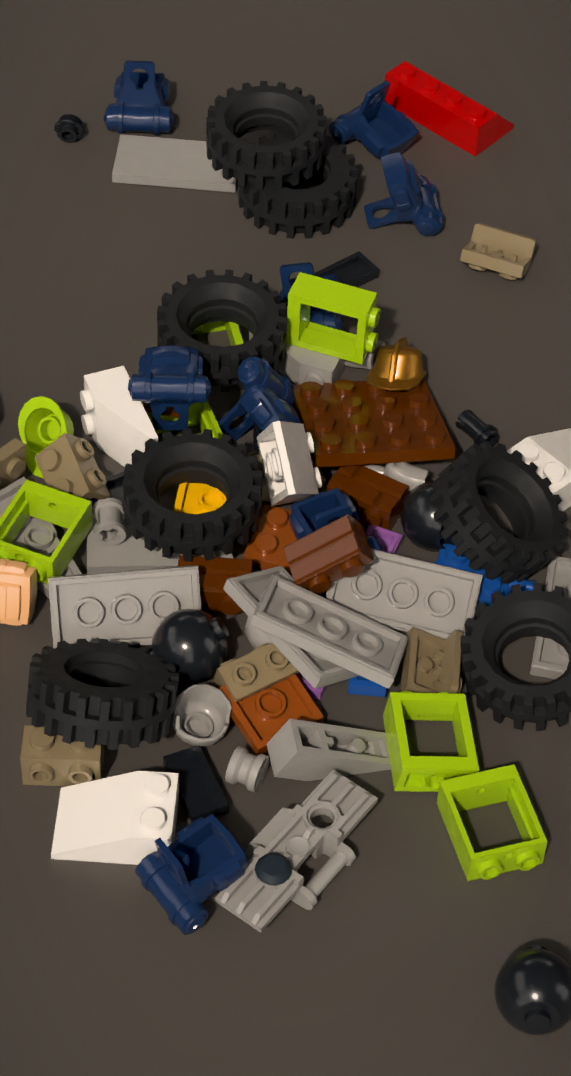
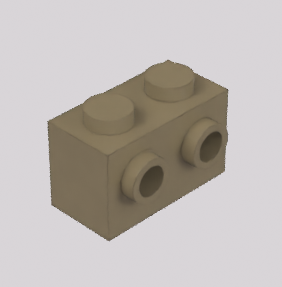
[20,725,104,786]

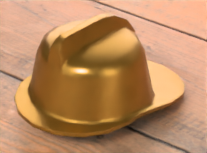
[366,337,427,391]

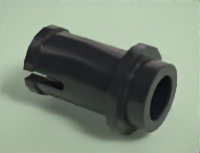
[455,410,499,447]

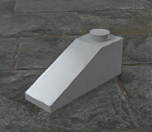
[249,331,345,385]
[266,719,391,781]

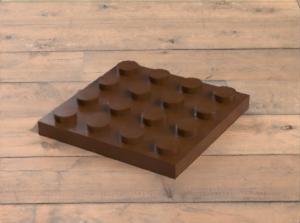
[292,378,455,468]

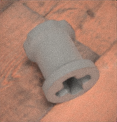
[92,498,126,546]

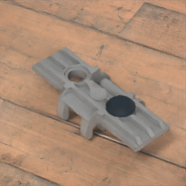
[215,769,378,933]

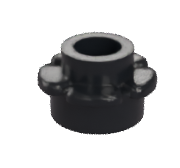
[54,114,84,143]

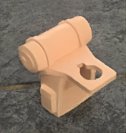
[0,559,37,626]

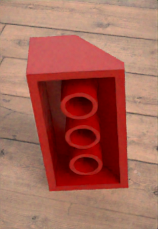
[385,61,514,157]

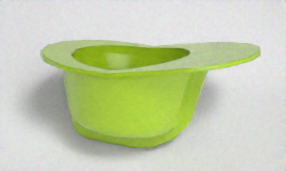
[18,396,74,479]

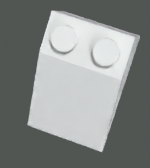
[80,365,158,467]
[257,421,322,506]
[507,428,571,511]
[51,770,179,865]

